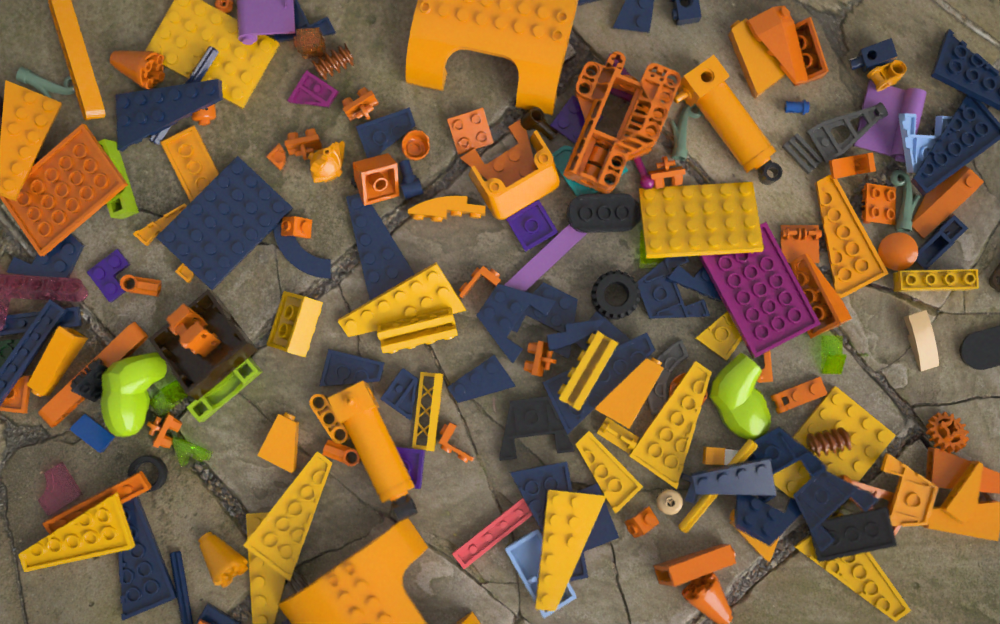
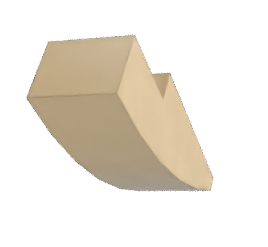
[904,310,939,372]

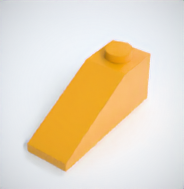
[939,461,983,524]

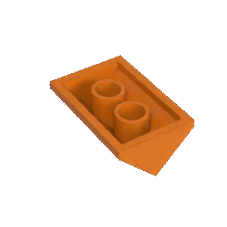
[794,17,829,86]

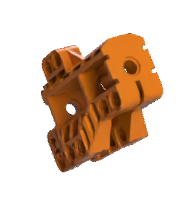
[563,51,681,194]

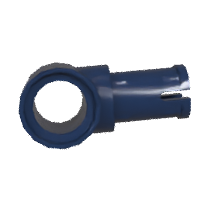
[399,160,424,199]

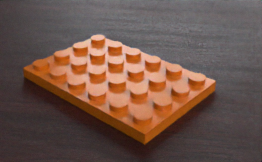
[0,124,128,256]

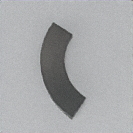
[647,339,689,415]

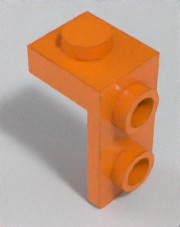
[829,152,876,179]
[459,266,501,299]
[438,422,475,463]

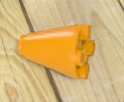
[198,532,248,588]

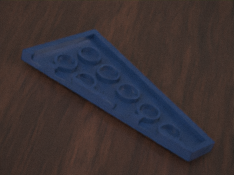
[911,95,1000,196]
[542,333,655,435]
[509,461,588,582]

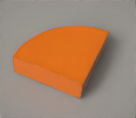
[266,144,286,171]

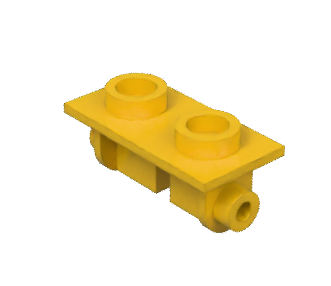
[597,417,639,454]

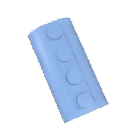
[504,529,577,618]

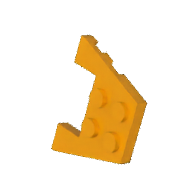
[133,203,194,284]
[869,453,939,526]

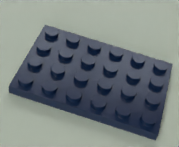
[156,156,293,291]

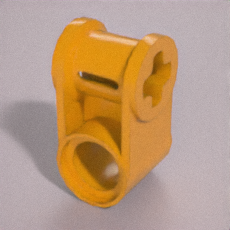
[867,60,907,92]

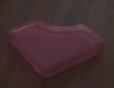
[38,462,83,516]

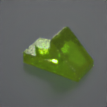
[821,335,846,374]
[150,380,189,417]
[172,437,213,467]

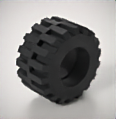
[591,270,641,320]

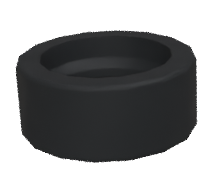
[127,455,168,493]

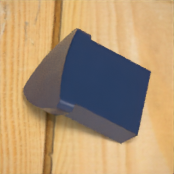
[680,473,699,504]

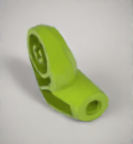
[101,352,167,437]
[709,353,771,441]

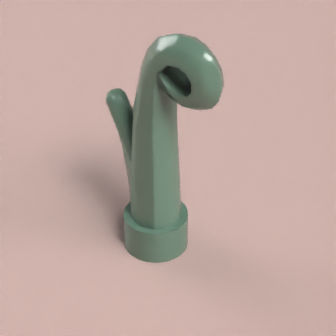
[16,67,75,98]
[670,104,703,161]
[890,170,920,232]

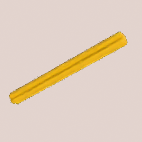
[678,439,758,533]

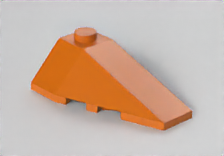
[746,6,808,84]
[912,166,984,239]
[790,253,852,339]

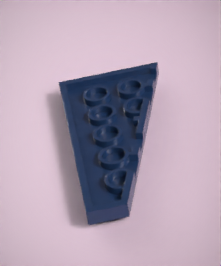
[931,29,1000,111]
[116,79,223,151]
[346,194,415,300]
[118,496,177,621]

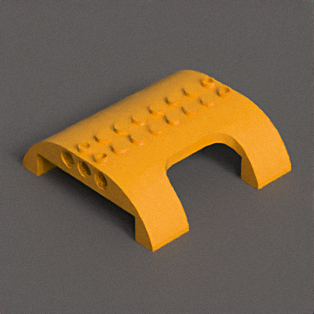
[406,0,579,116]
[278,518,481,624]

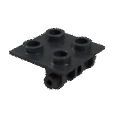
[70,358,108,402]

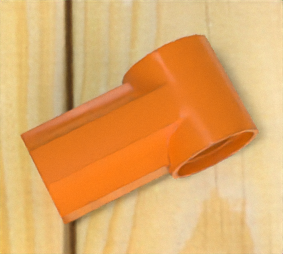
[120,275,162,297]
[322,439,361,466]

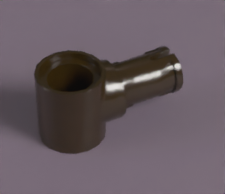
[520,107,558,141]

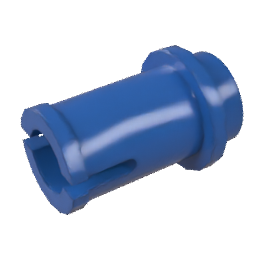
[784,100,810,115]

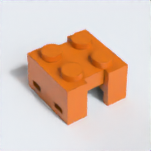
[166,303,222,358]

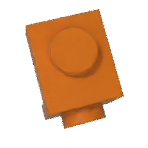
[281,216,312,239]
[624,507,660,538]

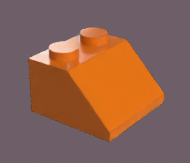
[353,153,400,206]

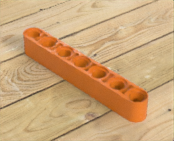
[38,322,149,428]

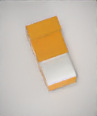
[702,446,739,465]

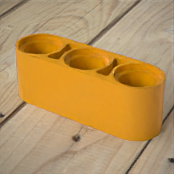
[309,394,350,443]

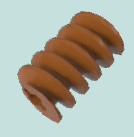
[311,43,354,80]
[806,427,851,457]

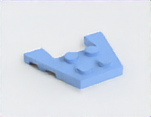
[899,113,952,173]

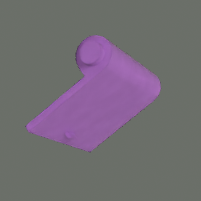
[237,0,295,45]
[853,80,927,162]

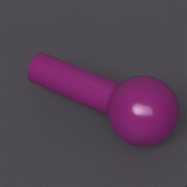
[633,157,654,190]

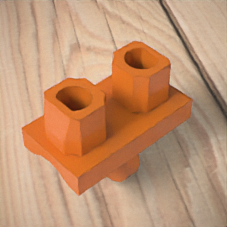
[342,87,379,122]
[284,128,323,161]
[648,156,686,189]
[524,341,557,377]
[146,412,182,449]

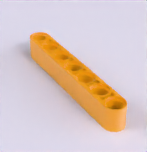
[48,0,105,121]

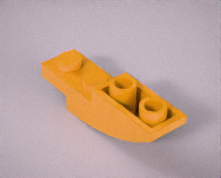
[408,196,486,222]

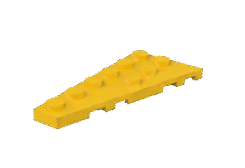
[338,262,466,337]
[629,361,712,489]
[243,451,332,581]
[535,490,606,611]
[18,492,135,572]
[246,512,286,624]
[793,513,911,622]

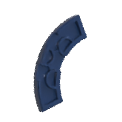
[273,223,332,279]

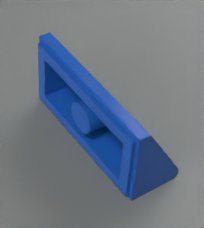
[69,414,115,453]

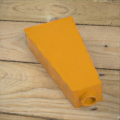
[728,18,786,98]
[27,326,88,397]
[595,357,664,429]
[922,500,1000,541]

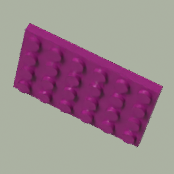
[699,222,821,358]

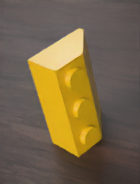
[266,291,323,358]

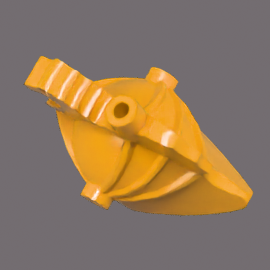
[308,141,345,183]

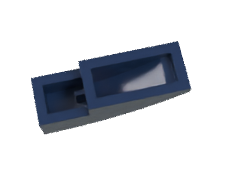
[916,214,968,270]
[546,319,604,351]

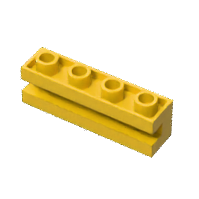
[893,269,979,292]
[377,308,458,354]
[558,332,618,411]

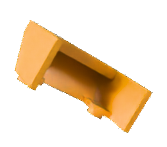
[469,130,560,220]

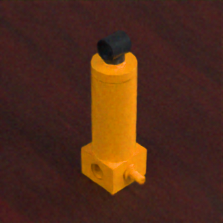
[673,55,782,185]
[328,381,418,522]

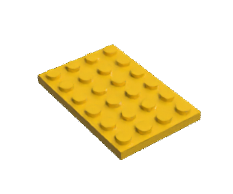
[145,0,280,109]
[638,182,764,259]
[773,386,896,519]

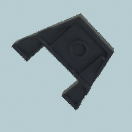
[499,396,574,461]

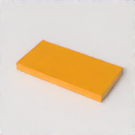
[160,125,219,203]

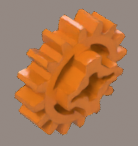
[925,412,969,454]

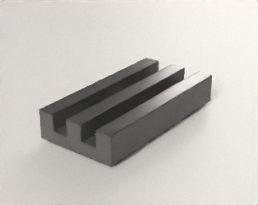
[782,133,823,174]

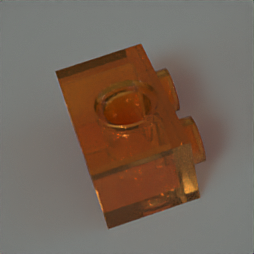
[293,27,326,59]

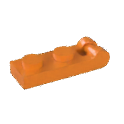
[770,376,828,414]

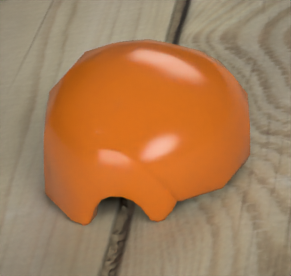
[401,130,430,161]

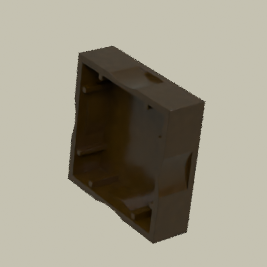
[149,289,258,400]

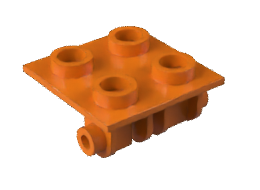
[447,107,494,155]
[861,183,896,225]
[780,225,822,263]

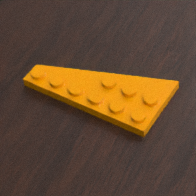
[0,80,62,201]
[815,174,889,299]

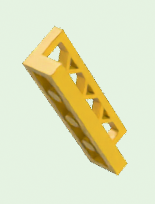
[412,372,444,451]

